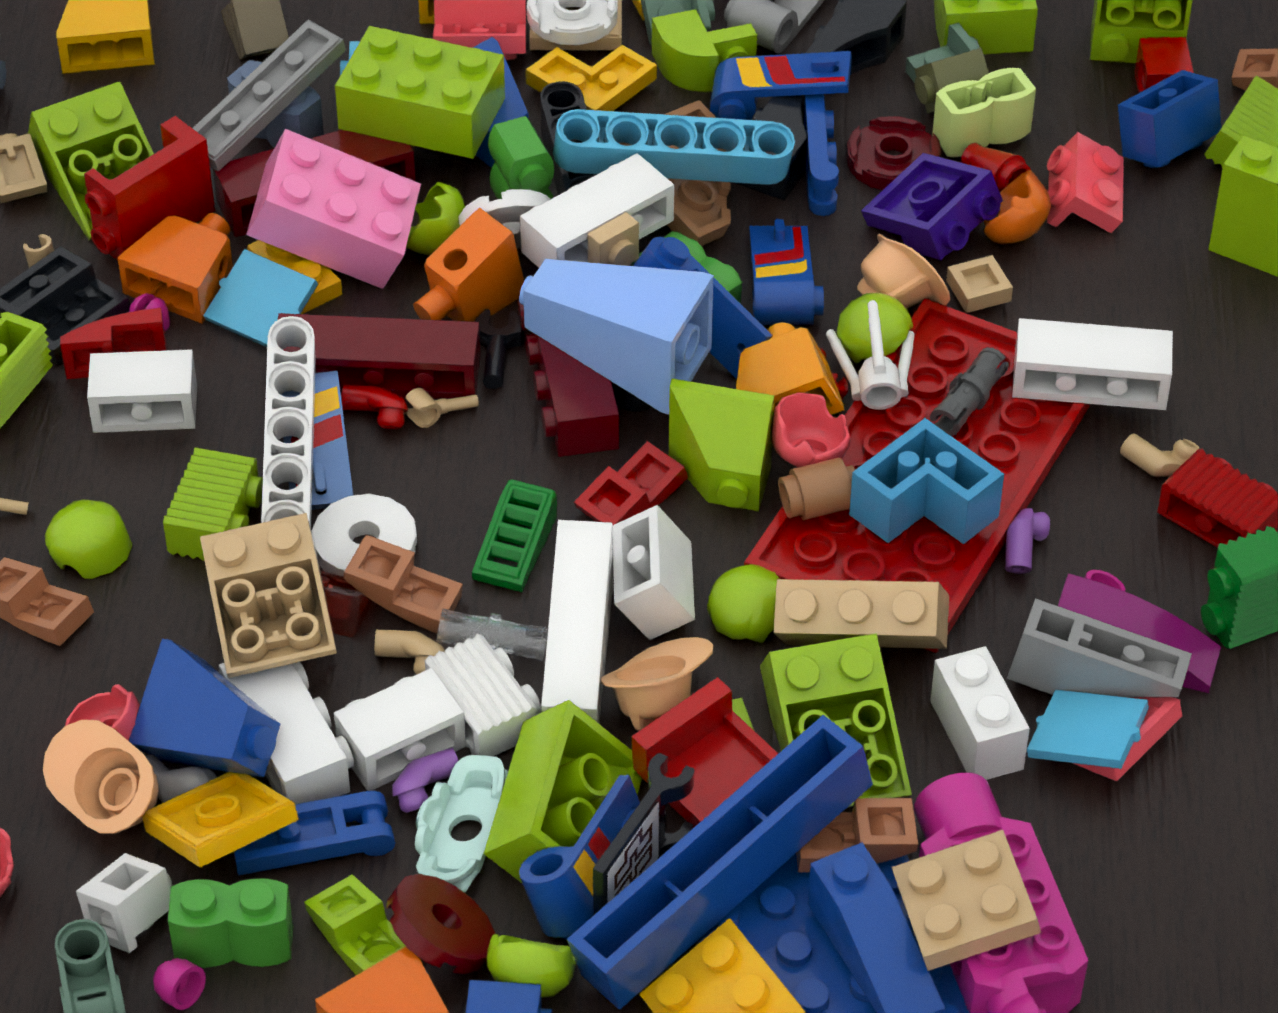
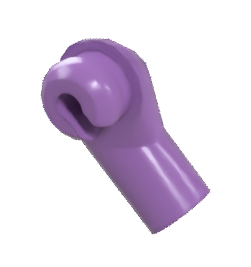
[1005,508,1050,574]
[392,747,459,813]

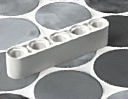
[261,316,316,529]

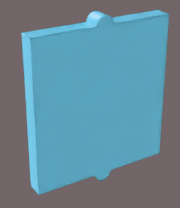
[203,249,318,347]
[1027,690,1149,769]

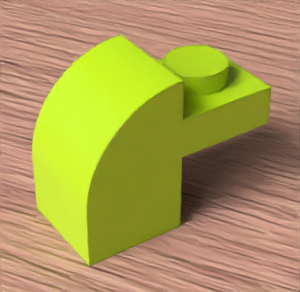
[652,9,757,92]

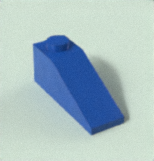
[808,842,945,1013]

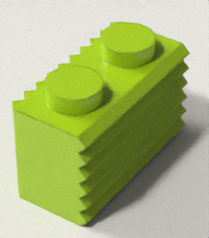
[1205,75,1278,169]
[0,312,53,428]
[163,447,263,561]

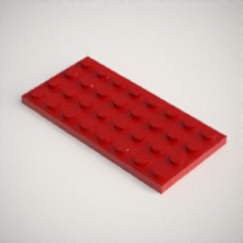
[744,298,1091,653]

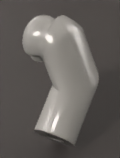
[146,755,217,803]

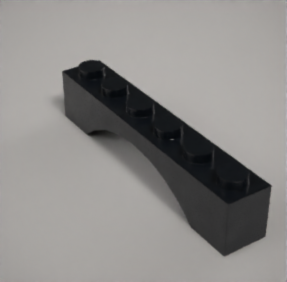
[736,0,907,201]

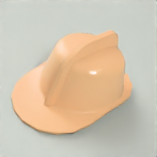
[857,233,951,309]
[600,637,714,731]
[43,720,159,834]

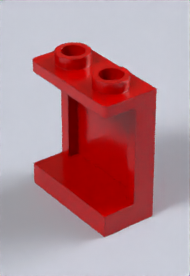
[84,116,215,261]
[631,677,778,828]

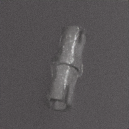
[436,608,548,662]

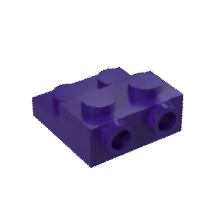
[861,153,1003,260]

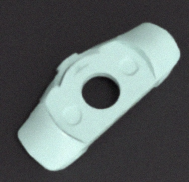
[415,755,508,893]

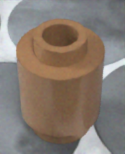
[778,457,855,520]

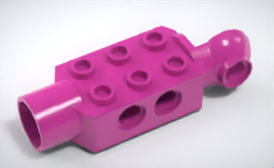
[914,773,1088,1013]

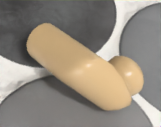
[1120,433,1200,477]
[374,629,445,675]

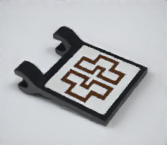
[593,753,694,916]

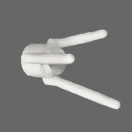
[826,300,915,410]

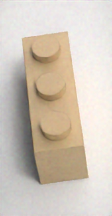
[774,579,949,649]

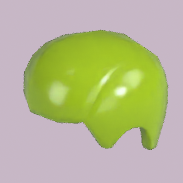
[406,182,465,255]
[837,292,913,363]
[44,500,133,579]
[707,564,780,643]
[487,934,576,998]

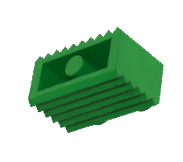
[1201,526,1278,649]

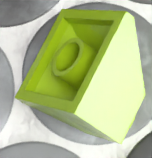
[669,378,774,511]

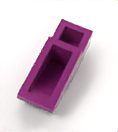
[1058,573,1221,693]

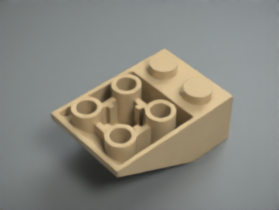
[200,513,337,678]

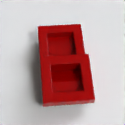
[60,308,167,379]
[574,441,688,525]

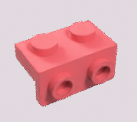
[433,0,526,60]
[1047,132,1124,233]

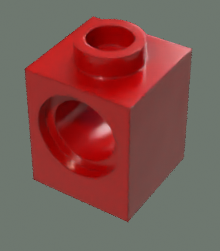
[1134,37,1194,93]

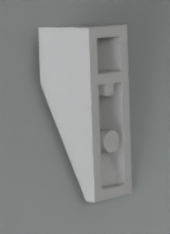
[1007,598,1192,697]

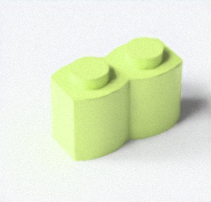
[932,68,1036,157]

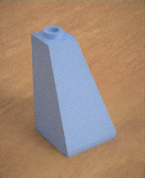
[519,259,714,415]

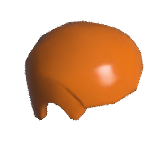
[984,170,1051,244]

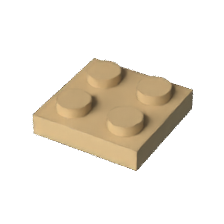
[892,830,1041,971]

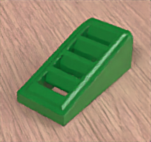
[472,479,557,592]

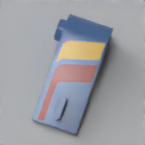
[280,371,353,510]

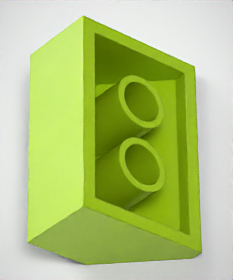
[483,700,642,884]

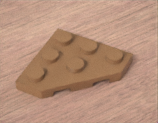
[619,100,731,246]

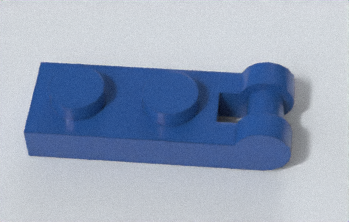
[803,94,839,216]
[233,791,396,875]

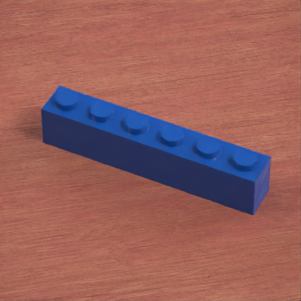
[567,715,873,1010]

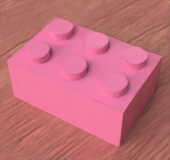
[246,129,421,289]

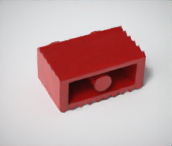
[1157,448,1278,548]

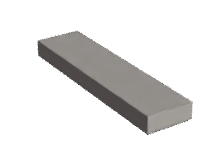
[193,19,346,172]

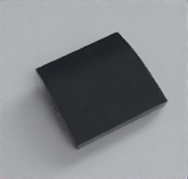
[0,246,130,365]

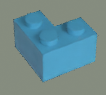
[849,418,1004,544]

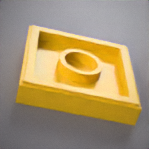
[142,772,299,867]

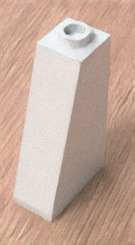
[541,520,613,723]

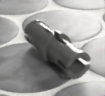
[930,347,1009,436]

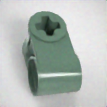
[55,919,126,1013]

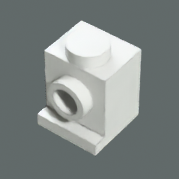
[76,853,172,953]

